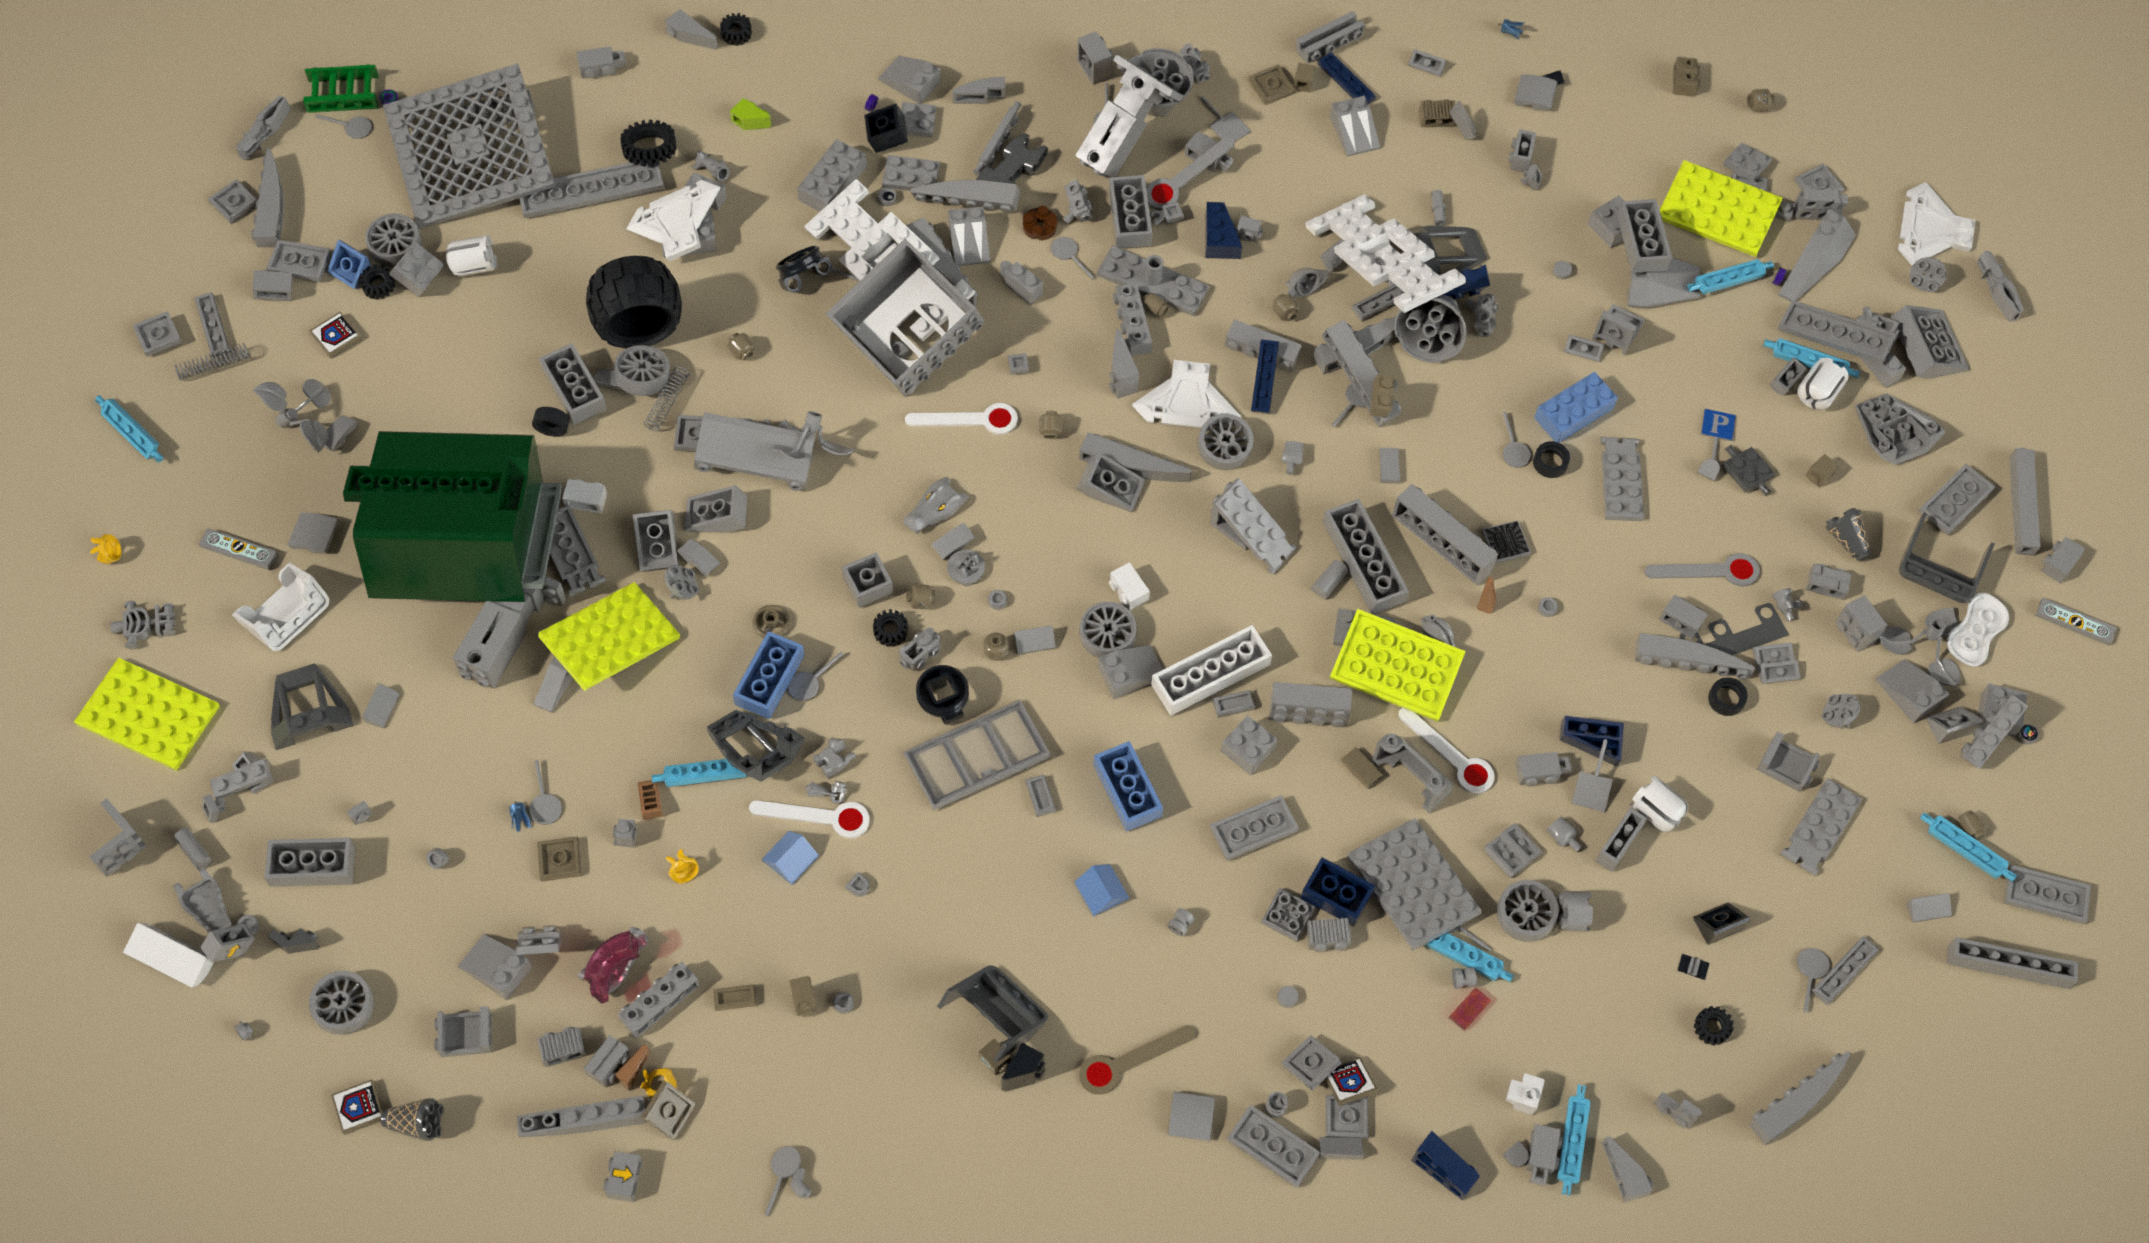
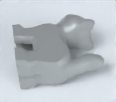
[813,738,856,779]

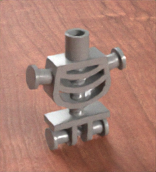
[110,601,175,649]

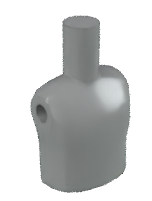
[1281,441,1304,475]
[1546,817,1582,852]

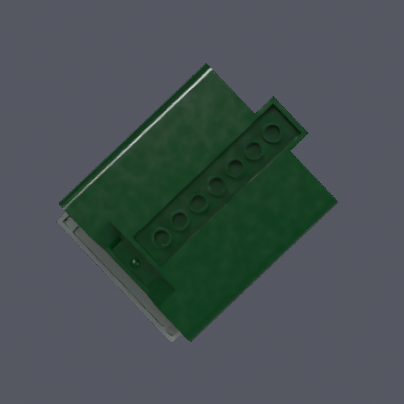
[343,431,562,602]

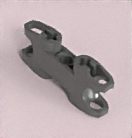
[976,133,1048,186]

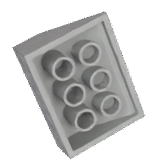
[1891,305,1969,378]

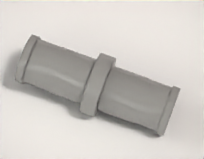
[1431,190,1446,226]

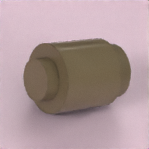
[1142,292,1169,318]
[1958,810,1987,841]

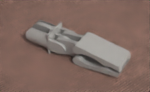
[235,96,291,160]
[1977,251,2024,322]

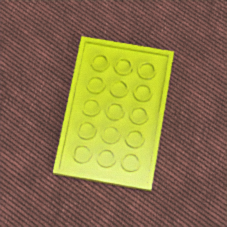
[1659,160,1783,257]
[538,582,680,691]
[1329,609,1466,722]
[74,658,220,771]

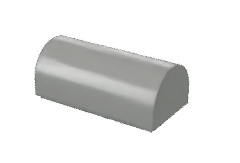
[1320,239,1345,271]
[1771,357,1807,395]
[1311,560,1349,600]
[174,828,212,870]

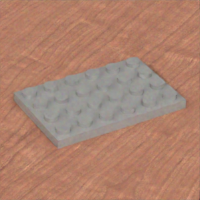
[1347,818,1481,951]

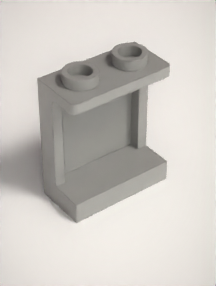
[1757,731,1820,792]
[434,1006,492,1057]

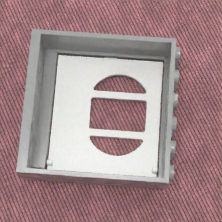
[826,239,985,397]

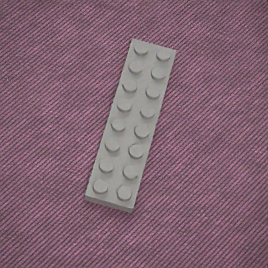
[520,162,664,218]

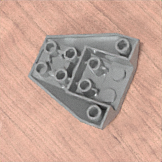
[1628,257,1700,308]
[1855,393,1945,465]

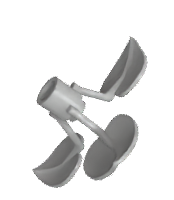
[253,379,331,453]
[773,411,855,461]
[1879,607,1960,686]

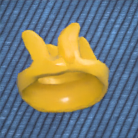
[90,534,121,564]
[666,849,699,884]
[640,1068,677,1098]

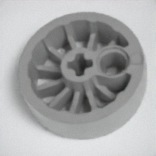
[366,213,422,267]
[614,345,670,396]
[1197,413,1254,470]
[1079,602,1137,658]
[1497,880,1559,942]
[309,971,374,1035]

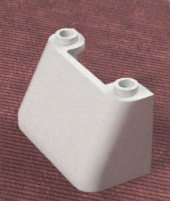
[232,562,329,651]

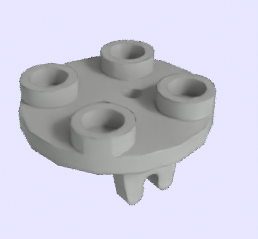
[1909,257,1947,292]
[947,549,985,586]
[664,565,699,600]
[1822,693,1860,729]

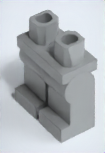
[1794,185,1848,220]

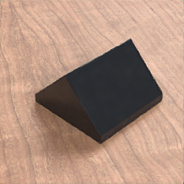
[1693,902,1750,945]

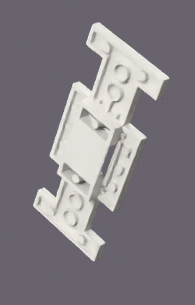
[804,179,975,341]
[1305,194,1466,313]

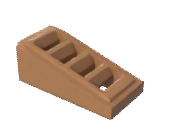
[1477,577,1497,614]
[638,780,663,820]
[616,1045,650,1090]

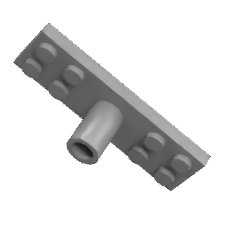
[1097,245,1209,316]

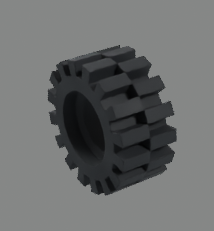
[720,13,752,46]
[360,265,395,300]
[873,609,908,647]
[1694,1006,1734,1046]

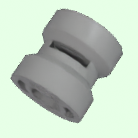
[1167,908,1195,937]
[1452,967,1477,989]
[1266,1092,1288,1118]

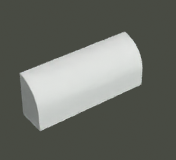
[123,923,214,988]

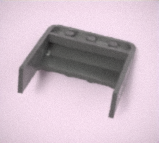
[1899,513,1995,603]
[937,965,1048,1062]

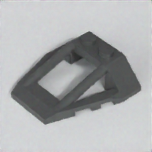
[1408,225,1487,275]
[271,663,354,750]
[707,710,805,782]

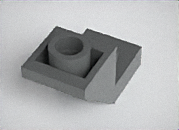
[268,928,320,954]

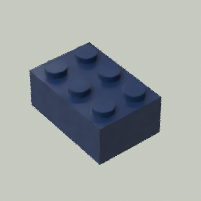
[1301,857,1375,927]

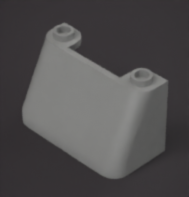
[1372,734,1453,814]

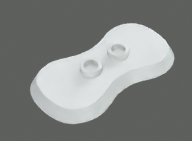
[1947,593,2009,666]

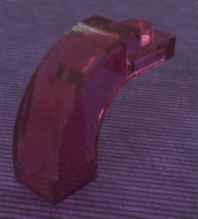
[584,931,639,1004]

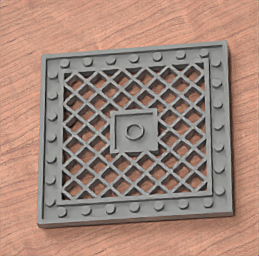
[383,63,556,229]

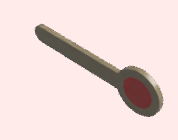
[1079,1025,1195,1095]

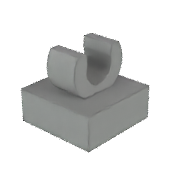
[1521,164,1543,190]
[202,794,226,823]

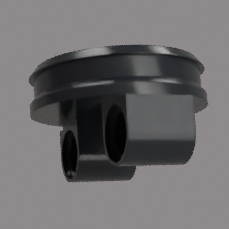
[776,246,832,292]
[916,665,969,725]

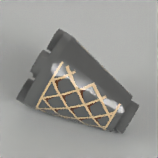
[1826,508,1871,561]
[381,1098,444,1141]

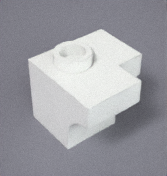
[1505,1073,1545,1116]

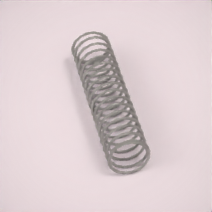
[175,343,249,380]
[644,366,690,431]

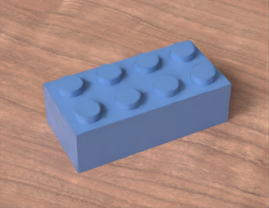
[1534,371,1618,443]
[733,631,805,720]
[1093,741,1163,832]

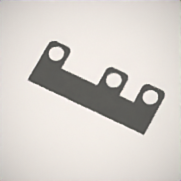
[1679,603,1789,655]

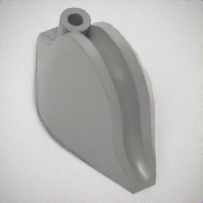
[1286,267,1330,298]
[1421,614,1455,647]

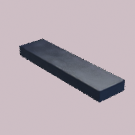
[1318,52,1376,104]
[1251,339,1279,414]

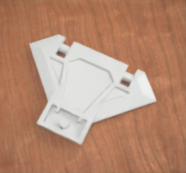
[626,180,721,261]
[1898,182,1975,266]
[1132,360,1241,430]

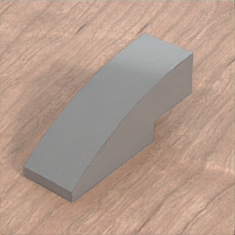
[953,77,1005,104]

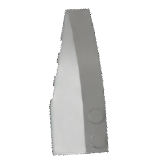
[1778,209,1856,302]

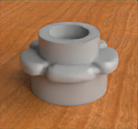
[235,1021,253,1041]

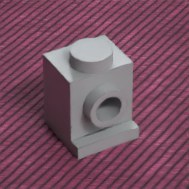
[1236,215,1264,242]
[613,819,638,848]

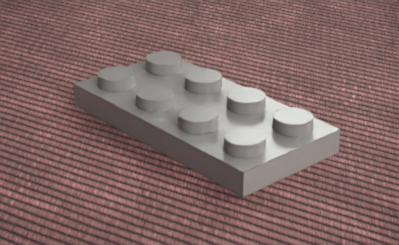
[1918,464,1995,535]
[1210,795,1299,861]
[2004,865,2091,924]
[1227,1105,1321,1188]

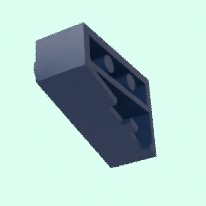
[1205,202,1242,259]
[1439,265,1490,300]
[1560,716,1624,766]
[1411,1131,1480,1200]

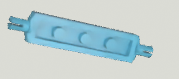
[1687,259,1774,294]
[1763,338,1860,378]
[95,395,164,463]
[652,759,747,787]
[1920,812,2017,882]
[1424,933,1514,982]
[1557,1084,1591,1196]

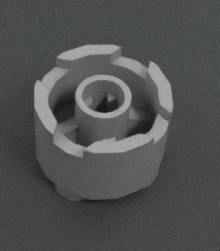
[1557,891,1593,932]

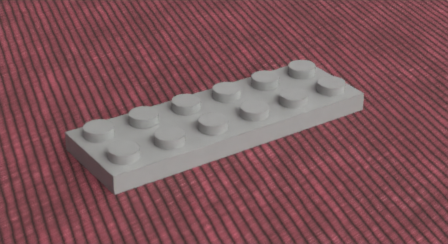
[1778,300,1897,364]

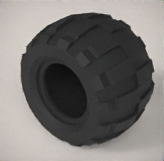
[586,255,682,349]

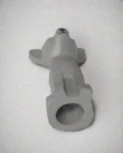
[692,151,730,182]

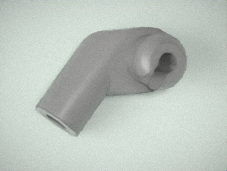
[791,1168,811,1199]

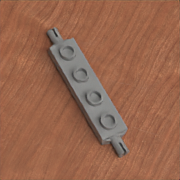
[974,101,1021,175]

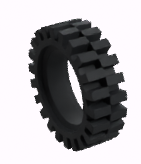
[620,120,677,167]

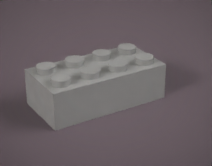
[797,139,867,212]
[1109,175,1152,248]
[1617,199,1672,273]
[539,343,607,425]
[1269,682,1352,727]
[264,838,356,887]

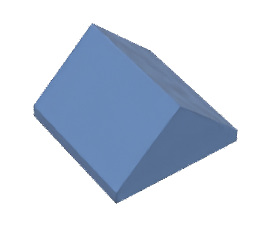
[327,240,372,289]
[762,831,819,885]
[1075,864,1129,916]

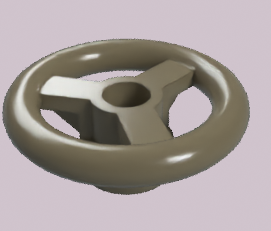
[752,605,791,638]

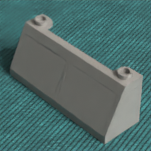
[694,412,815,491]

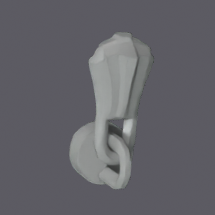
[806,781,847,804]

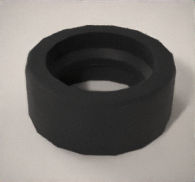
[532,407,570,437]
[1533,441,1570,478]
[1708,677,1748,716]

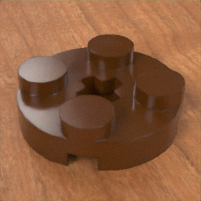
[1023,206,1058,241]

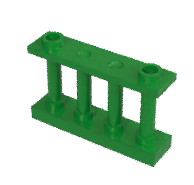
[303,64,379,113]

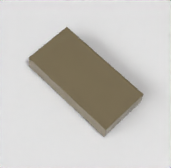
[1341,747,1383,789]
[713,984,757,1011]

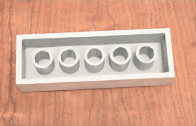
[1151,625,1272,716]

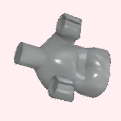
[1772,588,1804,622]

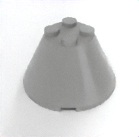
[1124,48,1194,117]
[1394,294,1467,363]

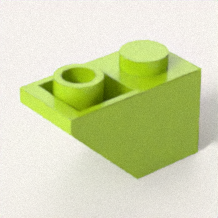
[730,98,771,130]

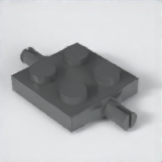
[1722,445,1775,496]

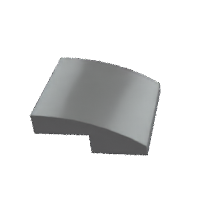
[1515,75,1557,110]
[287,512,339,553]
[1752,643,1801,684]
[1483,823,1542,878]
[1168,1092,1215,1141]

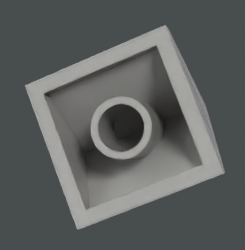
[1927,707,1983,744]

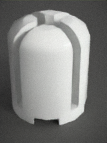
[446,235,497,277]
[1798,358,1849,410]
[1630,775,1688,832]

